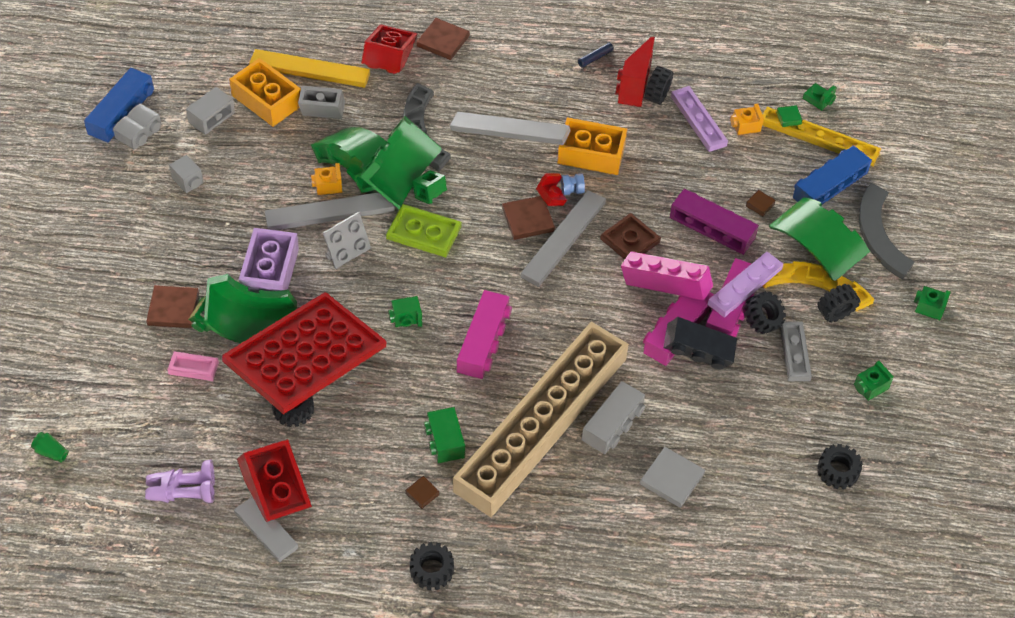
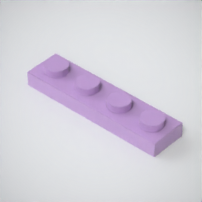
[671,86,728,152]
[708,252,783,318]

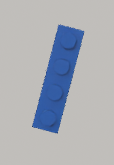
[84,68,154,143]
[793,145,872,205]

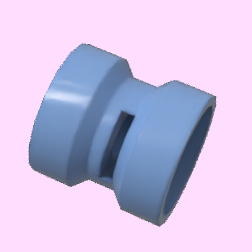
[561,173,585,195]

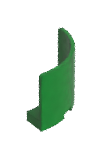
[360,116,442,209]
[310,127,387,193]
[769,197,870,281]
[204,274,297,344]

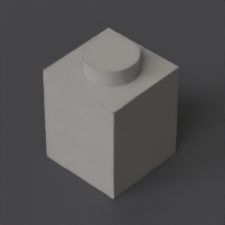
[169,155,204,193]

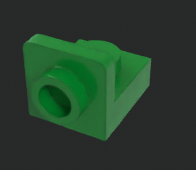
[802,83,837,111]

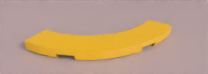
[763,261,875,312]

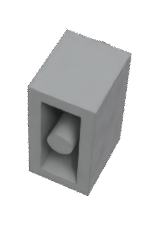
[298,86,345,119]
[186,87,235,135]

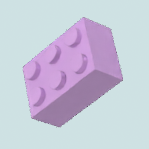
[239,228,299,293]

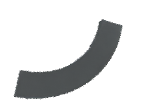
[403,83,451,171]
[859,183,914,280]

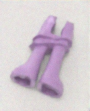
[145,460,215,503]

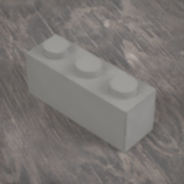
[582,381,645,455]

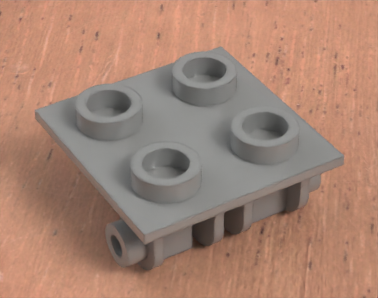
[323,212,371,269]

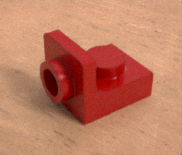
[536,173,567,206]

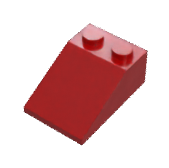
[361,24,418,74]
[615,37,655,107]
[237,439,312,522]

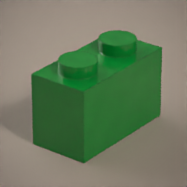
[424,407,465,463]

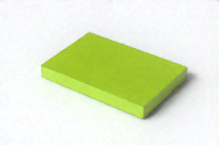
[386,204,462,258]

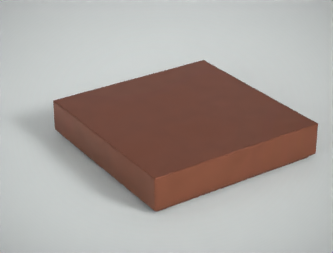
[417,18,470,60]
[502,196,555,240]
[600,213,661,260]
[146,285,199,328]

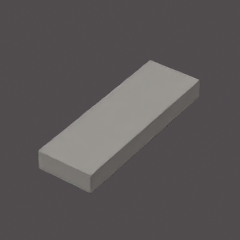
[780,322,812,381]
[234,497,299,562]

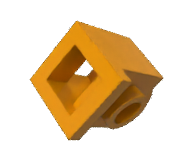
[730,104,764,135]
[311,163,342,195]

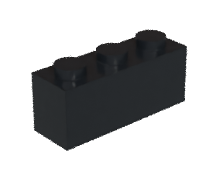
[663,317,737,370]

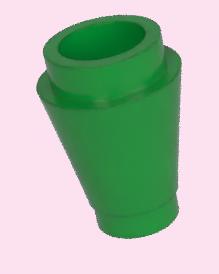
[31,432,69,463]

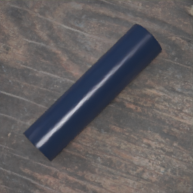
[578,42,614,68]

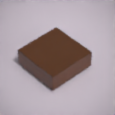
[746,190,776,217]
[405,476,439,509]

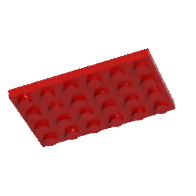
[222,292,387,414]

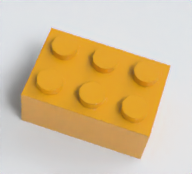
[229,58,301,127]
[557,117,627,175]

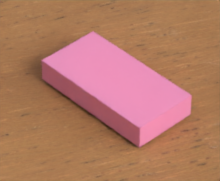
[168,351,219,381]

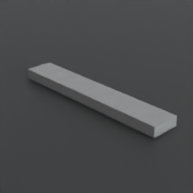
[450,112,571,145]
[521,190,606,287]
[265,192,395,230]

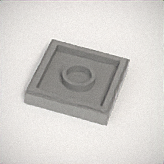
[640,447,705,508]

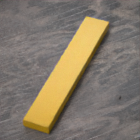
[249,49,370,88]
[762,106,881,167]

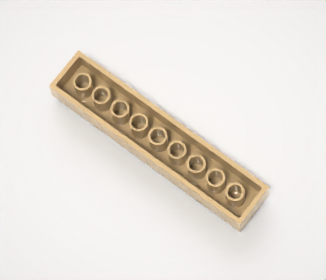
[453,322,629,518]

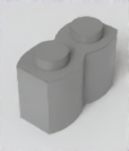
[113,104,161,150]

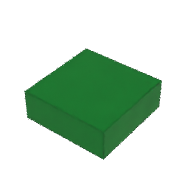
[776,105,803,127]

